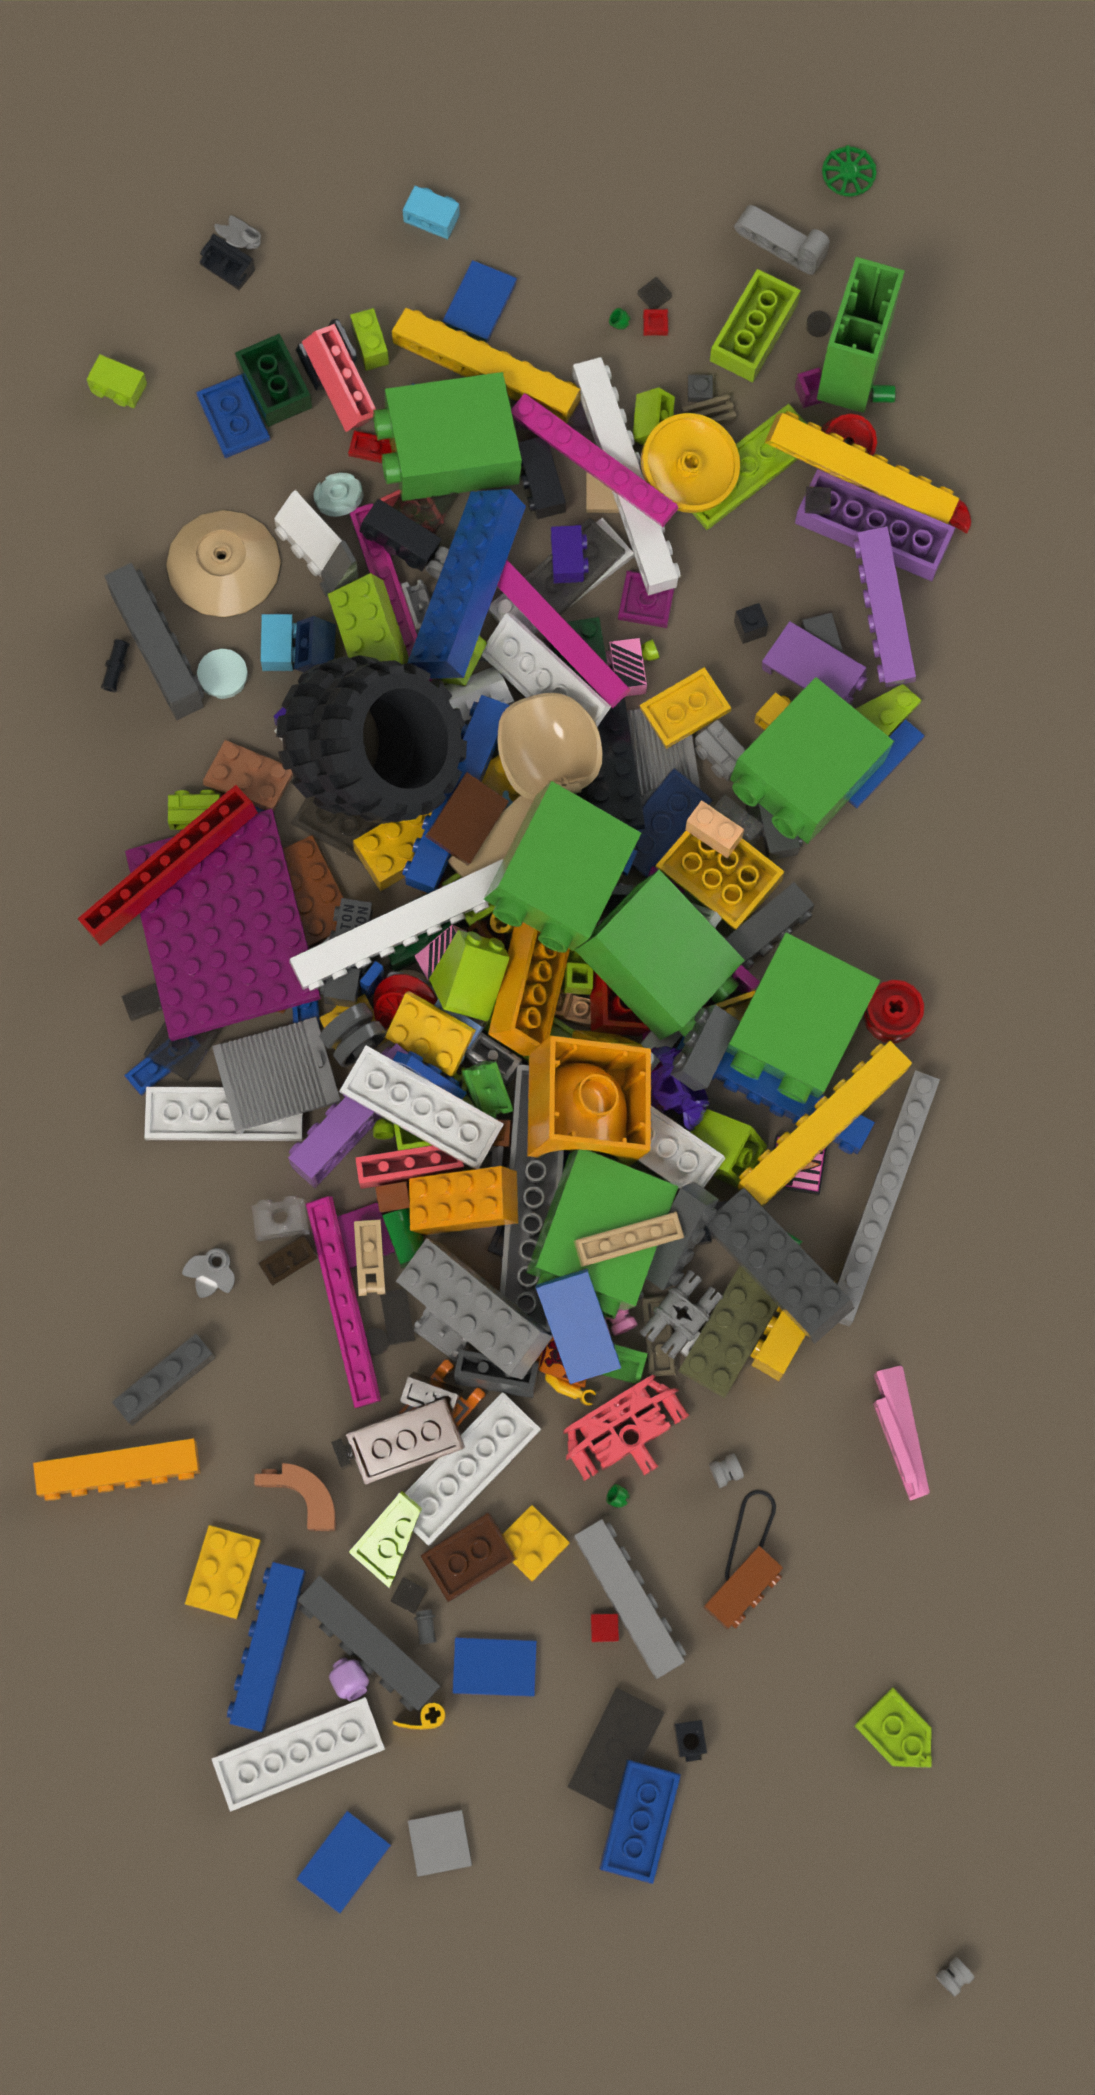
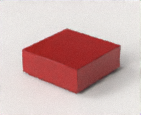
[643,309,668,336]
[591,1614,619,1642]

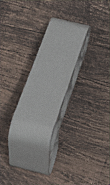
[734,205,830,275]

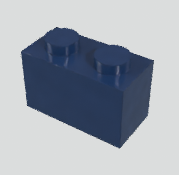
[294,616,336,673]

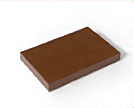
[425,772,509,866]
[420,1512,517,1602]

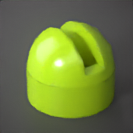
[641,639,660,661]
[373,1118,394,1140]

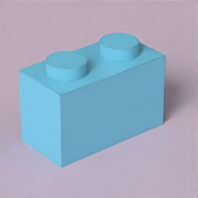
[403,186,460,239]
[261,614,297,671]

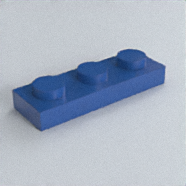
[393,1051,467,1100]

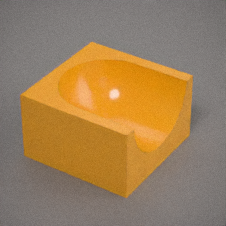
[527,1036,651,1166]

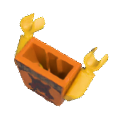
[536,1337,596,1406]

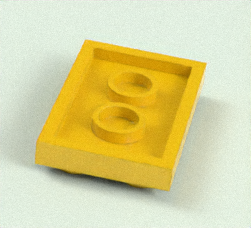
[640,667,731,749]
[385,991,476,1076]
[185,1525,261,1619]

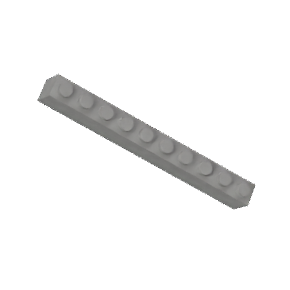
[837,1070,940,1327]

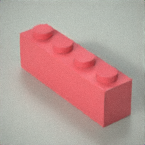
[302,324,376,432]
[355,1145,464,1189]

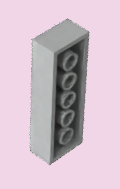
[396,1238,553,1379]

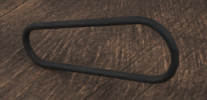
[725,1490,776,1582]

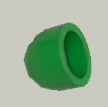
[609,308,630,330]
[606,1484,630,1508]

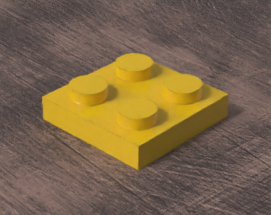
[503,1505,570,1582]

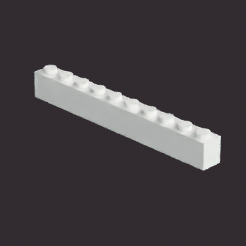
[572,357,681,595]
[289,859,503,991]

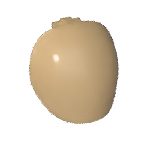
[498,693,602,801]

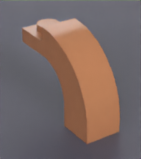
[254,1463,336,1531]

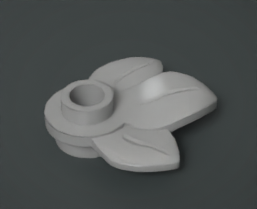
[214,215,261,249]
[182,1248,235,1298]

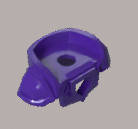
[651,1046,710,1131]

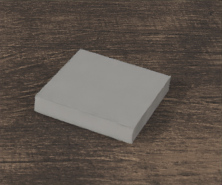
[408,1810,472,1877]

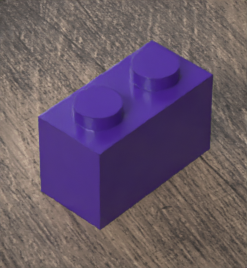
[551,525,589,583]

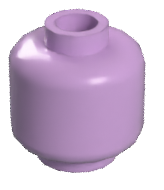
[329,1658,369,1701]

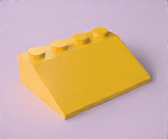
[656,831,785,930]

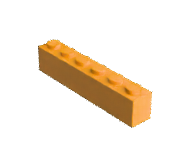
[33,1438,201,1501]

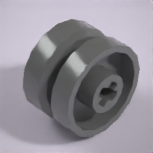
[319,1003,387,1067]

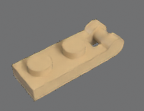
[354,1220,385,1296]

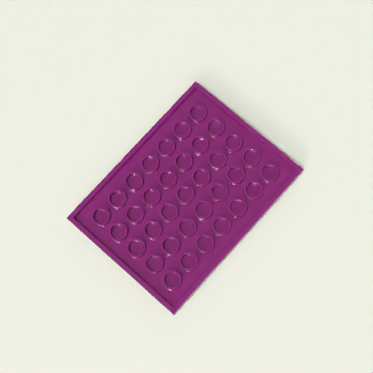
[125,809,321,1041]

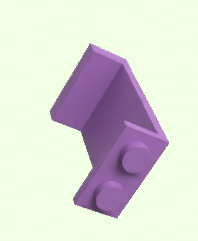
[762,621,868,705]

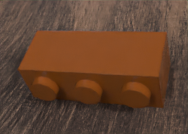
[703,1546,783,1629]

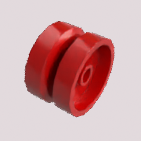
[821,413,877,456]
[864,980,924,1043]

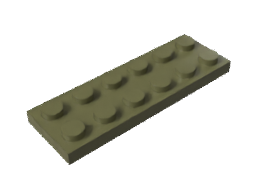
[678,1266,778,1398]

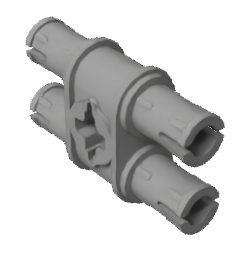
[640,1270,723,1359]

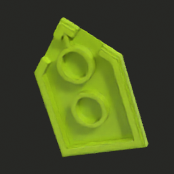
[854,1687,932,1767]

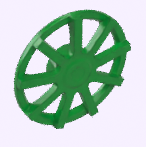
[822,145,876,197]

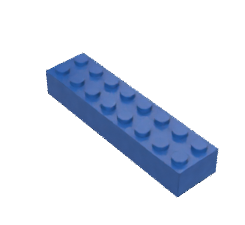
[407,489,526,679]

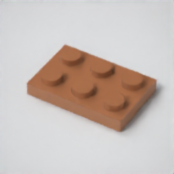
[203,740,294,811]

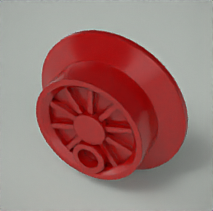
[373,974,438,1032]

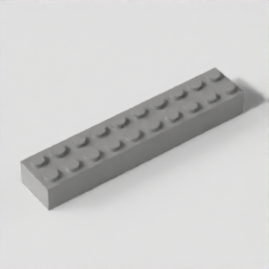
[500,1065,564,1333]

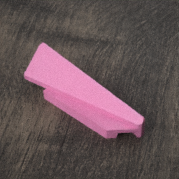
[873,1366,930,1501]

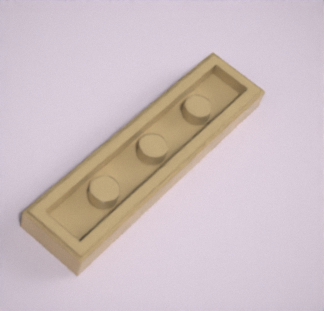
[574,1212,684,1267]

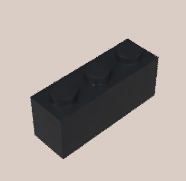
[518,437,566,519]
[359,498,442,572]

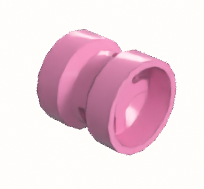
[605,1309,638,1336]

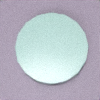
[313,472,364,517]
[197,649,248,699]

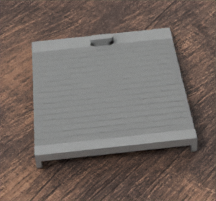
[627,709,700,798]
[212,1017,341,1134]

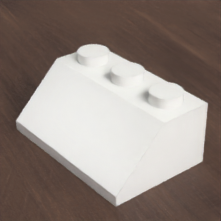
[274,490,342,578]
[445,667,514,733]

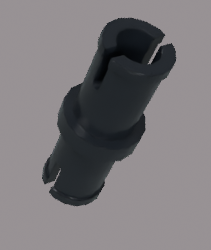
[101,639,130,692]

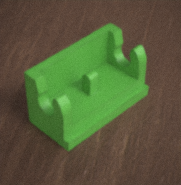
[462,1061,513,1118]
[601,1344,647,1384]

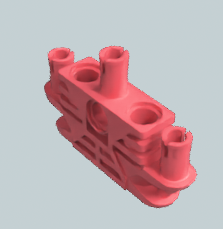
[563,1375,690,1481]

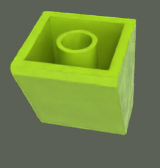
[429,930,510,1022]
[686,1109,767,1190]

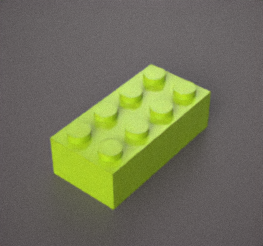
[710,269,801,383]
[328,573,409,664]

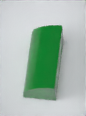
[382,1208,425,1269]

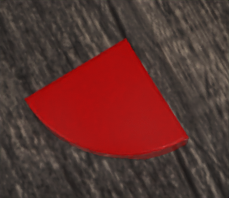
[948,499,971,533]

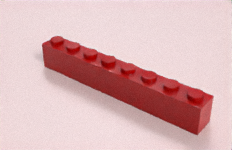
[77,785,258,946]

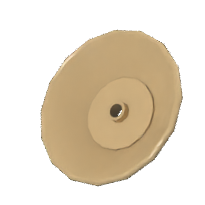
[166,510,281,617]

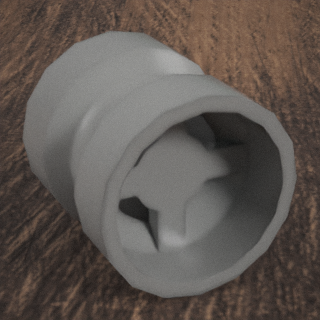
[426,546,449,579]
[709,1453,744,1488]
[935,1957,975,1997]

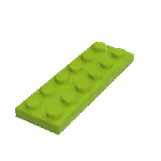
[692,404,807,530]

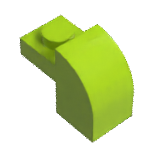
[562,949,593,995]

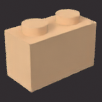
[685,800,744,858]

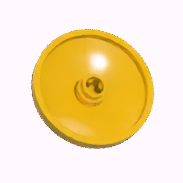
[641,413,740,513]

